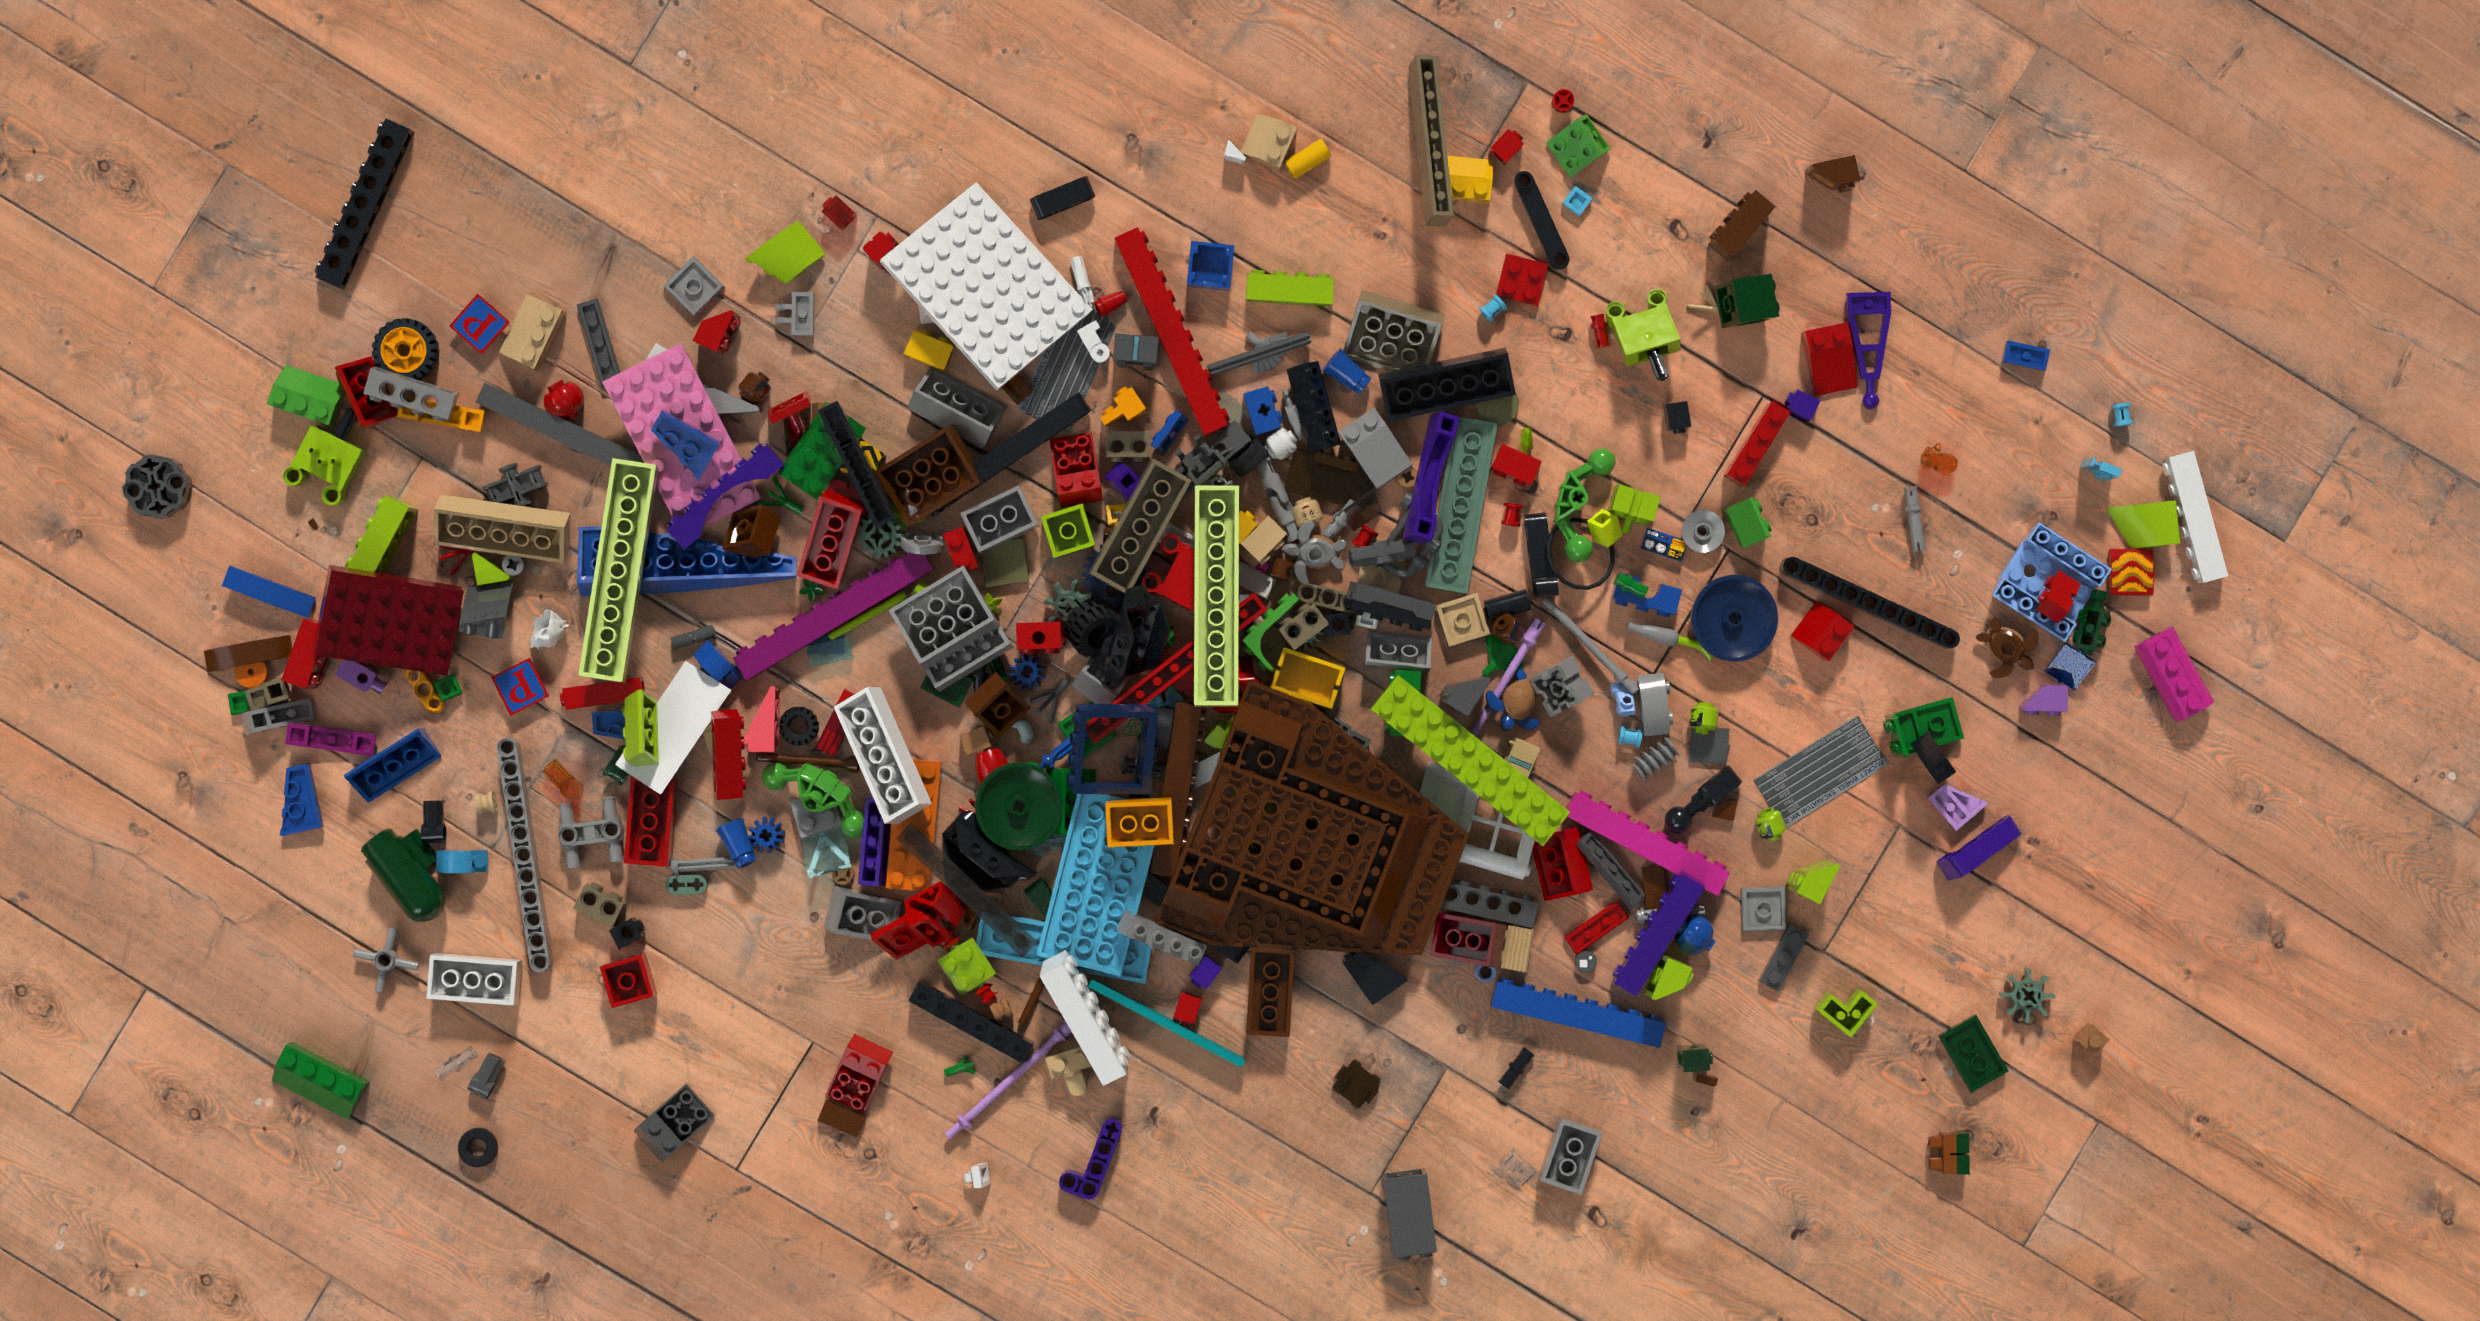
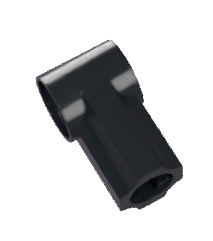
[421,800,447,843]

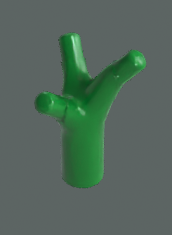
[944,1055,975,1077]

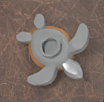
[1281,521,1347,584]

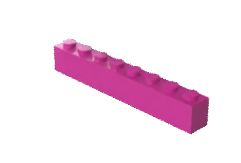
[1566,790,1730,896]

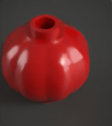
[544,380,584,421]

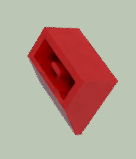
[693,310,741,355]

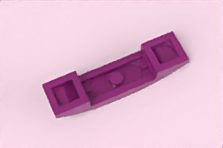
[285,723,376,756]

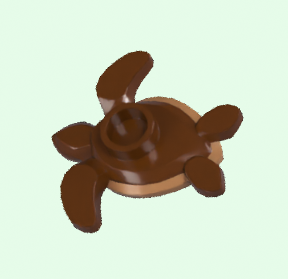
[1976,617,2039,678]

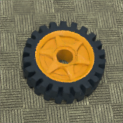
[372,318,440,381]

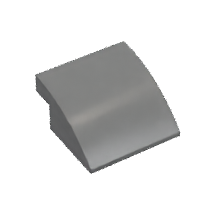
[889,566,1014,692]

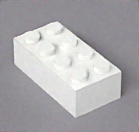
[426,953,522,1006]

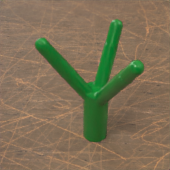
[754,476,804,515]

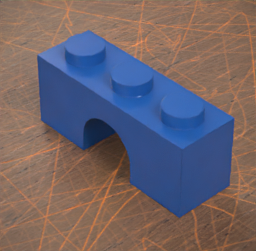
[1611,573,1682,618]

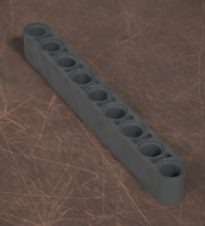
[475,383,644,465]

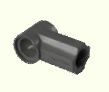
[467,1052,506,1100]

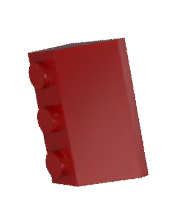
[1532,827,1593,901]

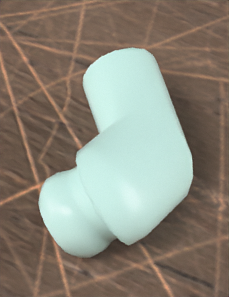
[1012,719,1034,744]

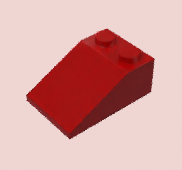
[1801,322,1857,397]

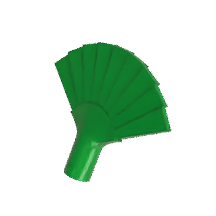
[1481,636,1523,677]

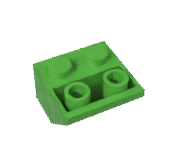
[1723,497,1772,549]

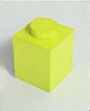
[1587,509,1623,548]

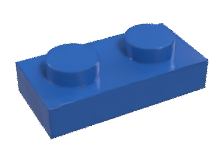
[2002,340,2050,371]
[1150,410,1189,455]

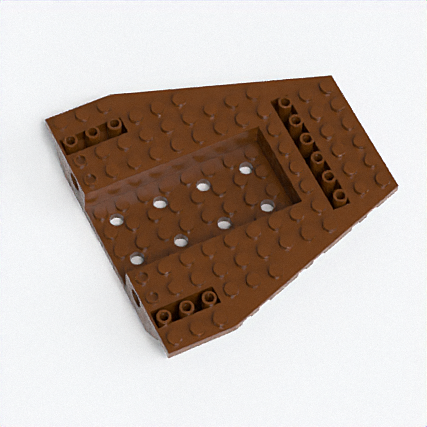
[1154,679,1470,955]

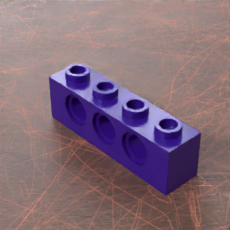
[858,797,891,886]

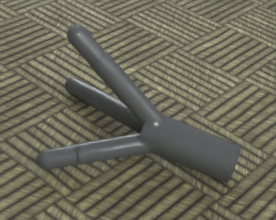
[1030,678,1070,723]

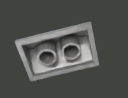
[1364,631,1432,671]

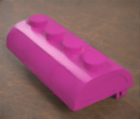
[2134,626,2214,722]

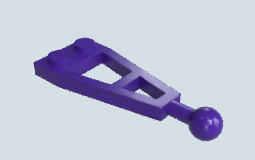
[1846,292,1891,409]

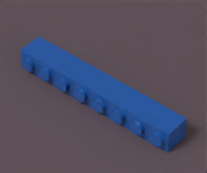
[1490,978,1666,1048]

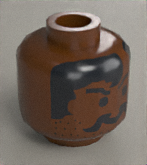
[739,372,771,404]
[1492,614,1524,645]

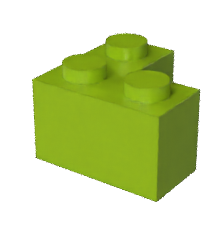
[1813,988,1878,1038]

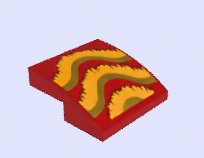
[2108,549,2154,596]

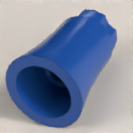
[1322,348,1371,395]
[716,818,757,869]

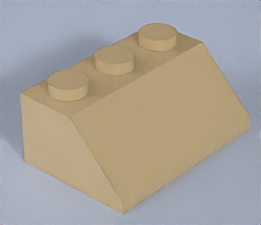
[499,294,566,371]

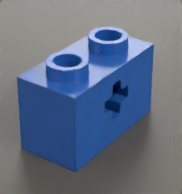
[1243,386,1283,436]

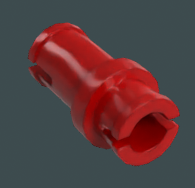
[1590,314,1610,348]

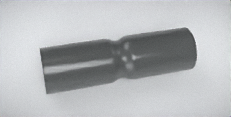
[671,625,716,650]

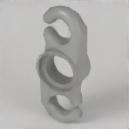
[1282,388,1303,440]

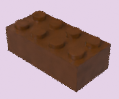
[1246,947,1295,1037]

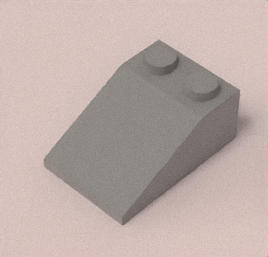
[1338,408,1413,490]
[824,885,903,940]

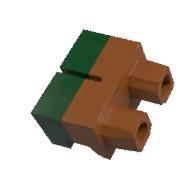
[1928,1131,1970,1175]

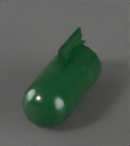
[361,828,445,922]

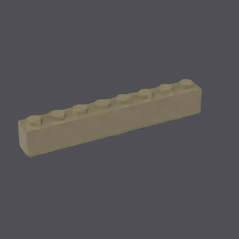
[1408,55,1454,226]

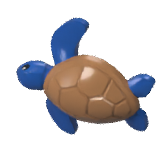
[1486,669,1540,732]

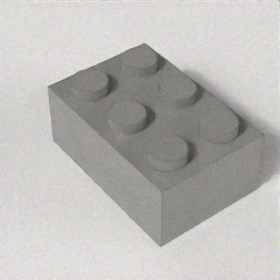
[960,485,1040,554]
[1538,1116,1603,1195]

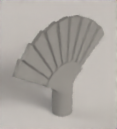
[1245,331,1287,373]

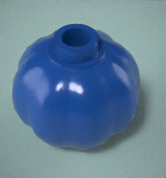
[1676,915,1715,955]

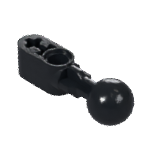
[1664,765,1743,834]

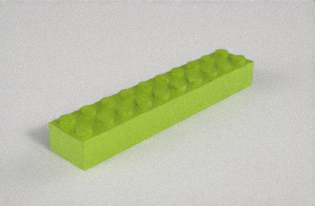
[1370,675,1570,846]

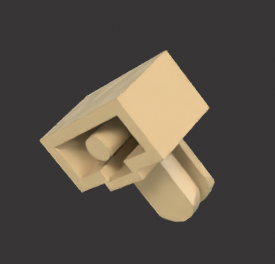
[1045,1045,1091,1096]

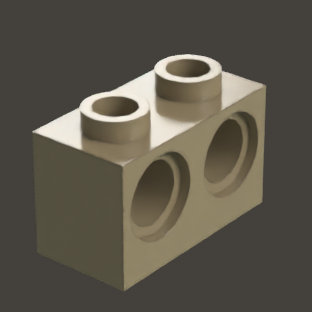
[1106,431,1150,463]
[1278,603,1329,650]
[573,882,627,927]

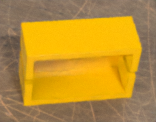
[1270,647,1345,709]

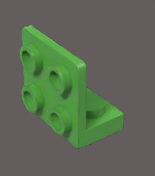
[1546,114,1611,177]

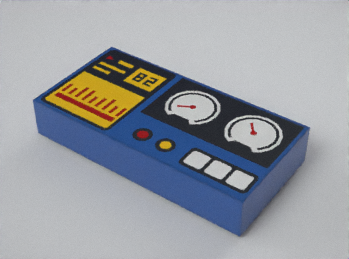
[1640,528,1687,562]

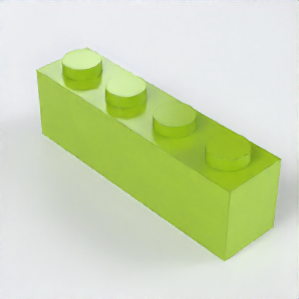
[1246,270,1334,307]

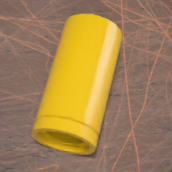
[1284,138,1332,180]

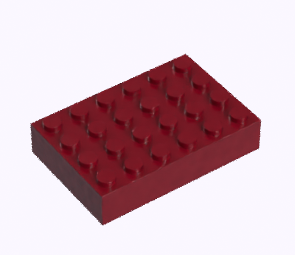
[313,565,464,676]

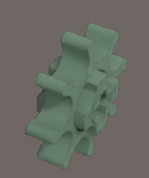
[1043,579,1094,633]
[1999,968,2055,1023]

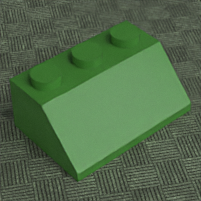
[266,365,346,427]

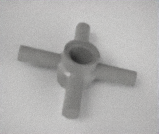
[353,927,419,993]

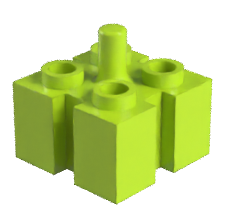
[1607,484,1661,534]

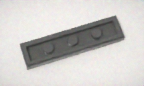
[577,298,620,388]
[1576,830,1645,909]

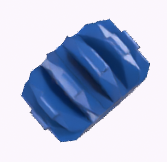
[1009,654,1046,690]
[749,817,786,854]

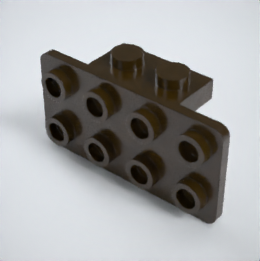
[1284,449,1374,512]

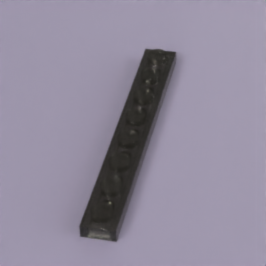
[896,822,1038,957]

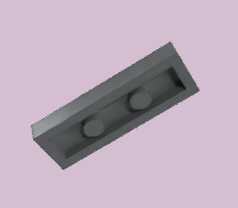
[1758,924,1809,992]

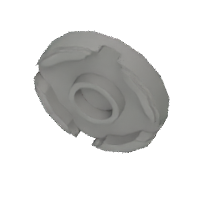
[900,530,944,555]

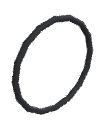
[1546,518,1615,590]

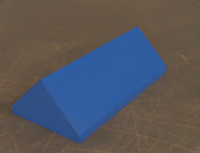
[344,728,442,803]

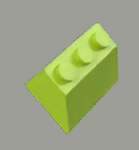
[622,689,659,767]
[1786,860,1840,904]
[1644,954,1694,1000]

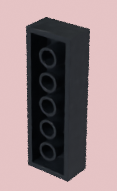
[1378,348,1516,422]

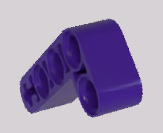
[1936,815,2022,881]
[1059,1116,1122,1200]

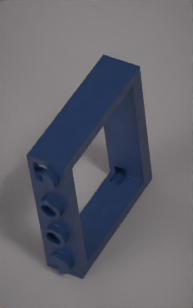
[1066,704,1158,794]

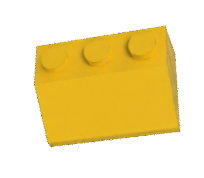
[1447,156,1493,204]

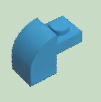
[436,850,488,873]

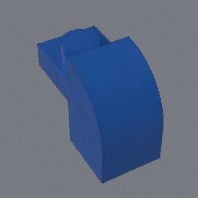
[693,640,743,689]

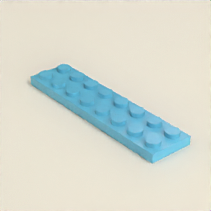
[976,910,1152,984]

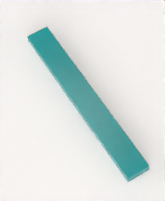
[1088,978,1245,1068]

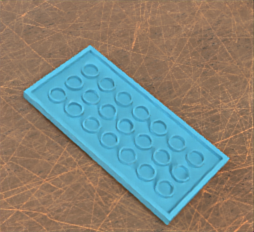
[1036,794,1154,977]

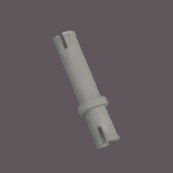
[1903,486,1926,552]

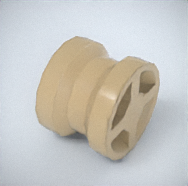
[475,791,498,815]

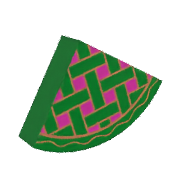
[1122,718,1143,736]

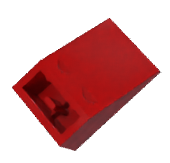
[1049,432,1103,508]
[825,1034,893,1114]

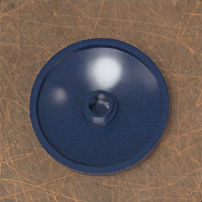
[1691,575,1778,662]

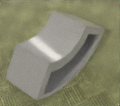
[1637,673,1673,737]

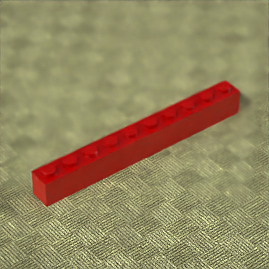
[1114,227,1230,437]
[1086,593,1267,745]

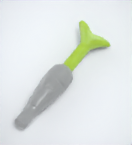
[1626,622,1713,662]

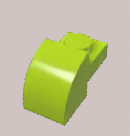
[1204,716,1234,749]

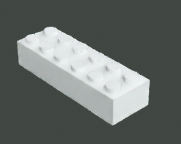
[834,687,932,824]
[1040,950,1130,1086]

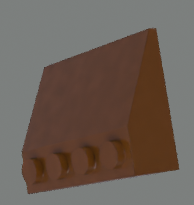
[875,425,981,527]

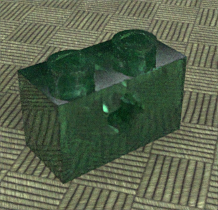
[1677,1044,1713,1072]

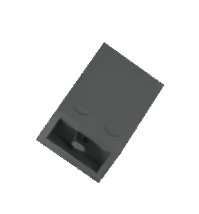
[633,1084,715,1163]

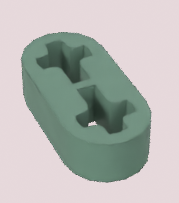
[666,874,708,895]

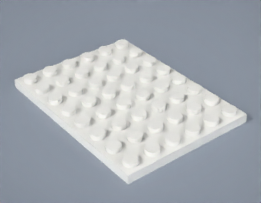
[880,182,1093,391]

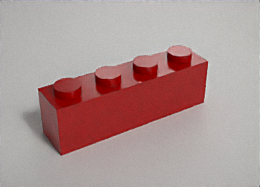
[1723,400,1791,487]
[711,709,747,800]

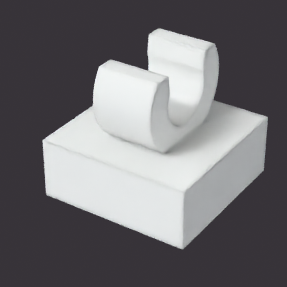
[964,1162,991,1188]

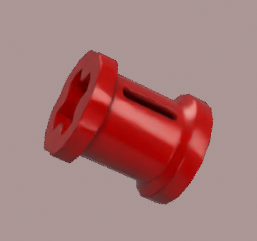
[1501,503,1523,527]
[1351,524,1379,547]

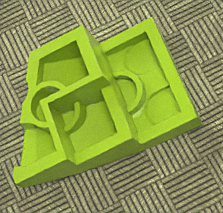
[745,220,826,285]
[2106,500,2180,549]

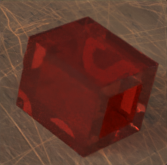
[821,195,857,232]

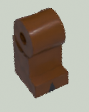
[1267,557,1294,582]

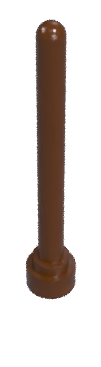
[755,753,860,773]

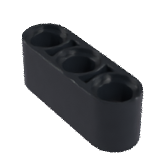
[1030,176,1096,220]

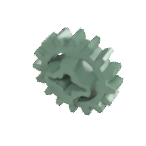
[857,514,904,559]

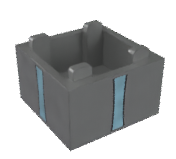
[1113,333,1159,370]

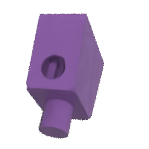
[334,660,387,694]

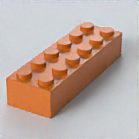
[886,759,943,891]

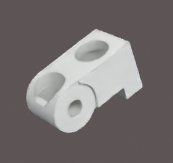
[1077,320,1110,363]

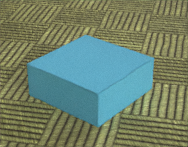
[1562,186,1593,216]

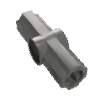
[1348,539,1416,569]

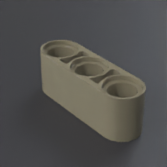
[1297,583,1351,613]

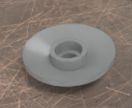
[1681,510,1725,553]

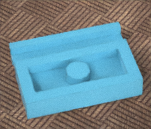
[2080,457,2123,482]

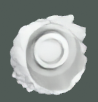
[529,609,569,649]

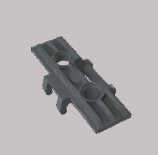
[1175,420,1252,503]

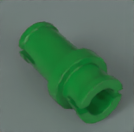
[1613,572,1649,599]

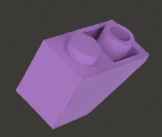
[2019,685,2068,716]

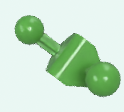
[1553,448,1616,563]
[762,763,864,838]

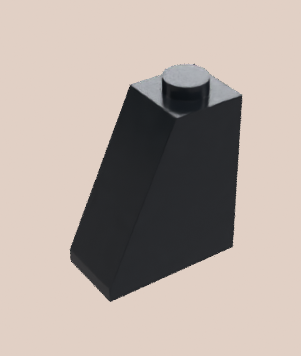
[1910,731,1956,784]
[1342,952,1408,1005]

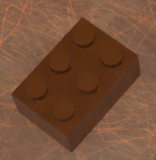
[1708,190,1776,261]

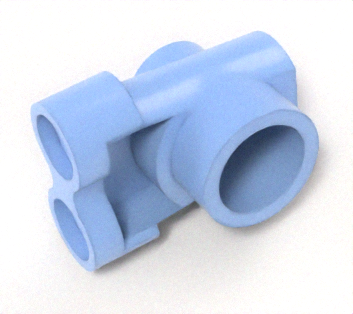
[1610,681,1637,717]

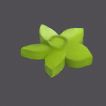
[985,592,1002,615]

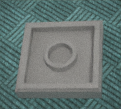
[663,256,725,317]
[1741,886,1786,931]

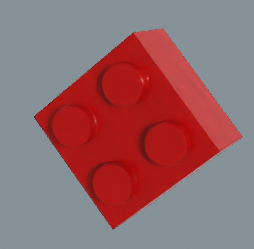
[600,953,657,1009]

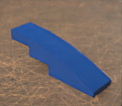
[221,565,316,618]

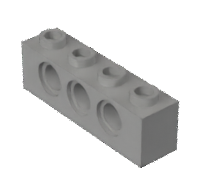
[363,367,459,422]
[1116,910,1207,965]

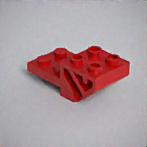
[871,881,966,960]

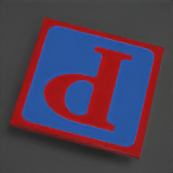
[449,293,510,355]
[491,658,549,716]

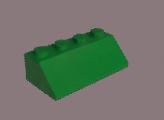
[272,1042,370,1120]

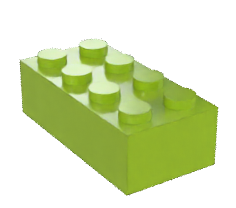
[345,495,418,574]

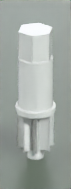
[1070,256,1095,308]

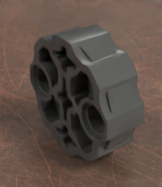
[122,454,192,519]

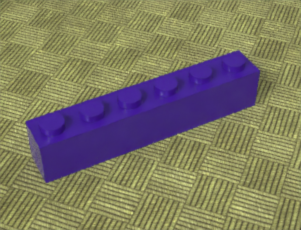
[1612,870,1705,996]

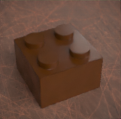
[965,672,1031,738]

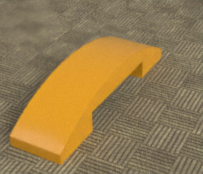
[397,397,486,432]

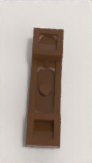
[204,635,293,672]

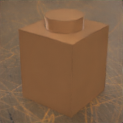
[959,726,994,755]
[2073,1023,2110,1056]

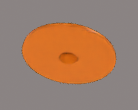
[234,662,267,688]

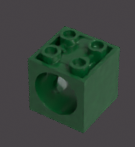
[1714,274,1780,329]

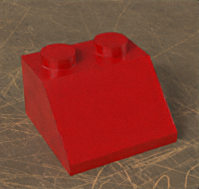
[1790,601,1855,661]

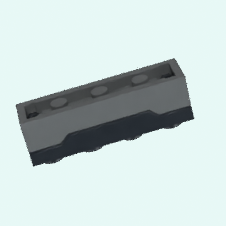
[1344,581,1436,632]

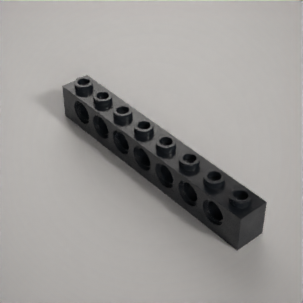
[315,118,414,290]

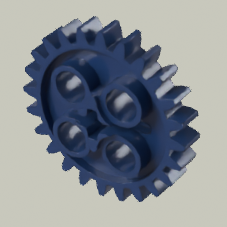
[1081,544,1152,611]

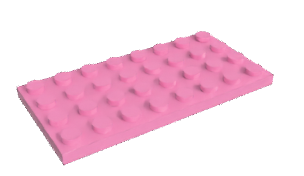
[602,343,761,528]

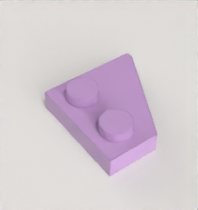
[1927,784,1988,831]

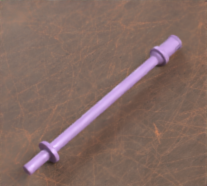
[1470,618,1546,737]
[945,1021,1072,1140]

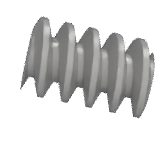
[1631,737,1680,782]

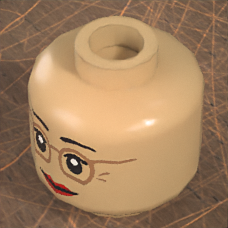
[1292,497,1323,529]

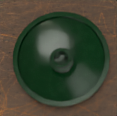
[975,762,1063,850]

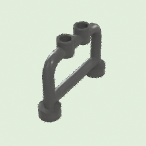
[1381,492,1443,578]

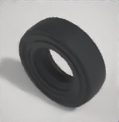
[458,1128,498,1167]

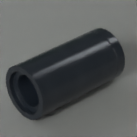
[1483,589,1531,622]

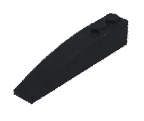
[818,401,899,529]

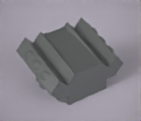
[459,580,513,639]

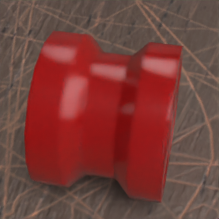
[1551,89,1575,113]

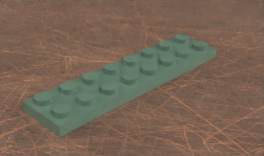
[1424,416,1498,594]

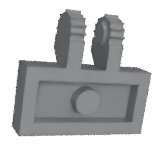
[775,292,814,336]

